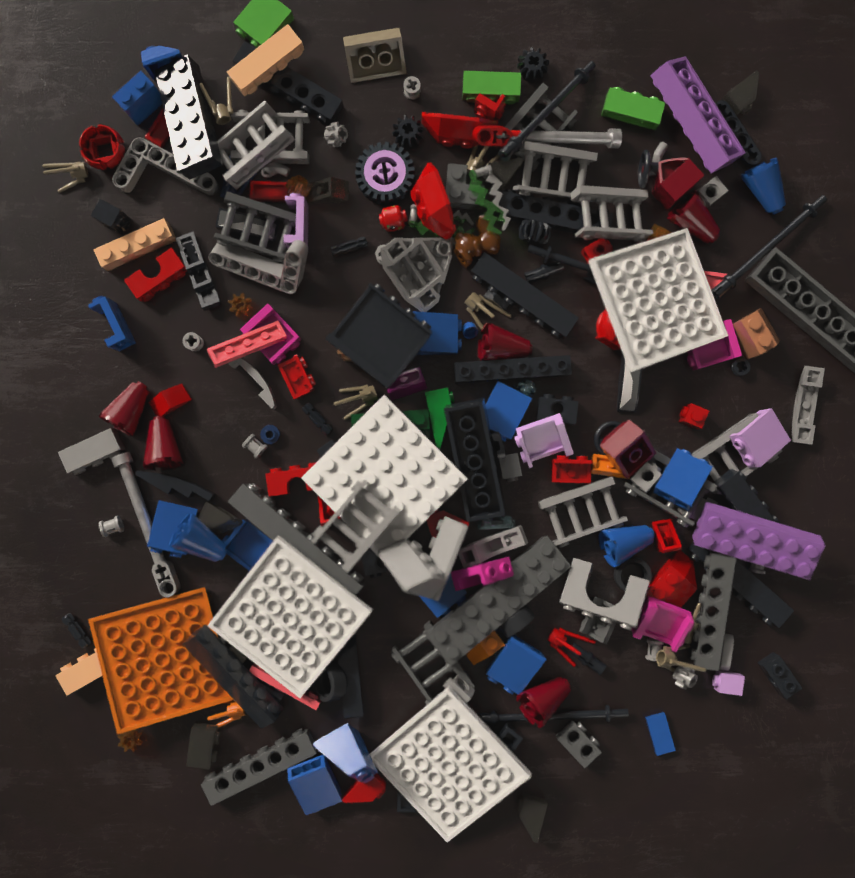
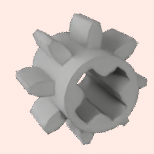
[324,122,348,147]
[673,666,698,690]

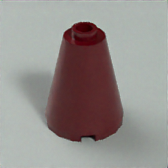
[667,190,720,243]
[478,323,533,361]
[99,381,149,436]
[143,416,183,471]
[516,677,571,728]

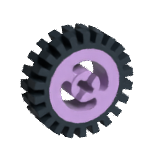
[355,142,415,205]

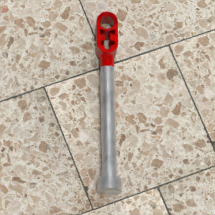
[472,125,622,148]

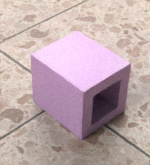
[712,670,745,696]

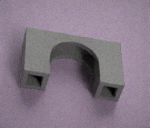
[560,558,650,630]

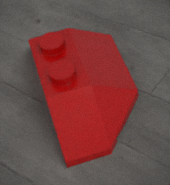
[421,112,498,149]
[411,162,456,240]
[645,550,697,608]

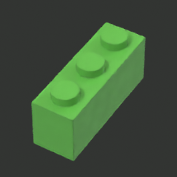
[462,71,521,104]
[601,87,665,130]

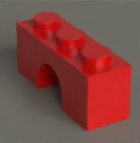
[124,247,187,302]
[265,462,317,497]

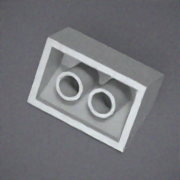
[377,539,446,599]

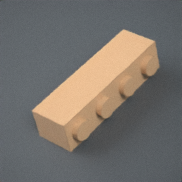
[227,24,305,97]
[93,218,176,271]
[55,648,102,695]

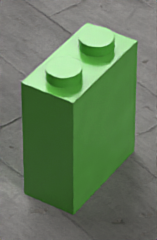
[233,0,294,48]

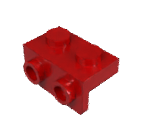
[474,93,506,120]
[278,354,316,400]
[552,455,593,483]

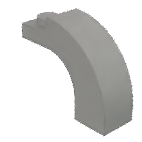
[458,525,528,568]

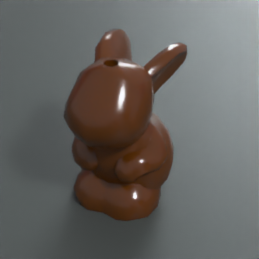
[454,215,501,268]

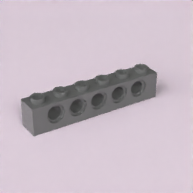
[691,550,736,671]
[201,728,318,806]

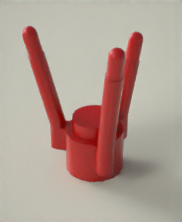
[547,627,596,667]

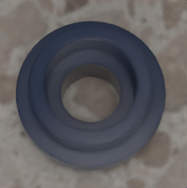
[260,425,280,444]

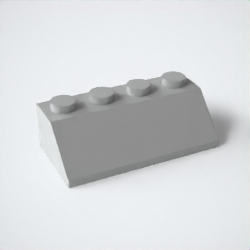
[428,516,468,601]

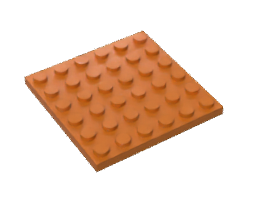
[88,587,234,735]

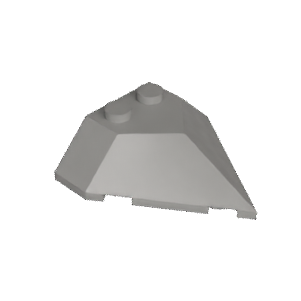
[380,238,455,312]

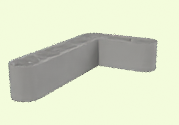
[112,137,219,195]
[208,240,308,294]

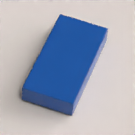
[645,712,676,756]

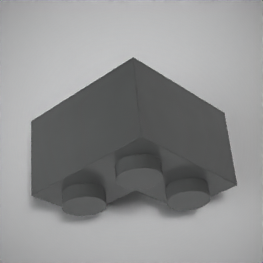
[446,164,485,210]

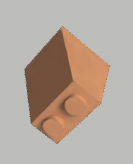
[733,308,780,360]

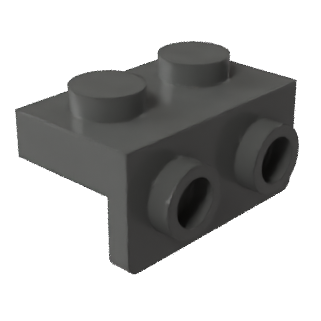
[579,597,616,644]

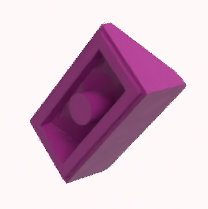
[387,367,427,400]

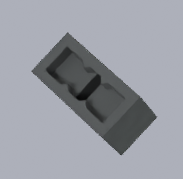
[556,719,602,768]

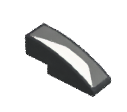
[215,208,279,242]
[617,353,642,413]

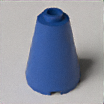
[740,158,786,215]
[169,513,227,562]
[598,525,655,567]

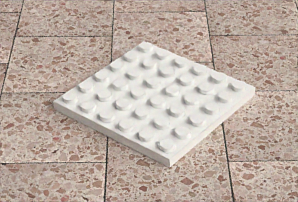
[588,228,728,372]
[302,395,468,561]
[208,535,372,698]
[370,686,532,842]

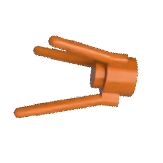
[205,700,245,733]

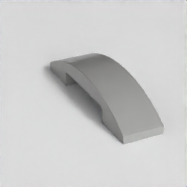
[228,358,277,410]
[792,366,825,444]

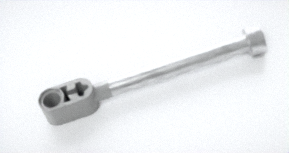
[111,452,181,597]

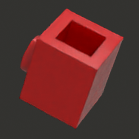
[581,238,613,264]
[679,403,709,430]

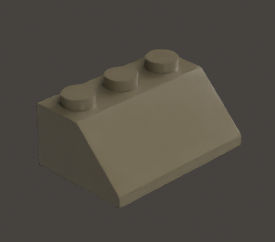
[343,28,406,83]

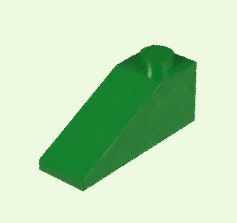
[425,387,454,449]

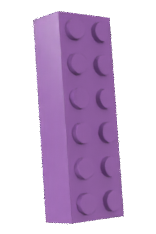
[650,56,746,173]
[692,501,825,580]

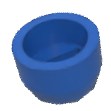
[462,322,478,339]

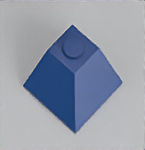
[141,45,183,80]

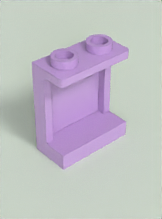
[284,193,309,249]
[729,409,791,468]
[514,413,574,468]

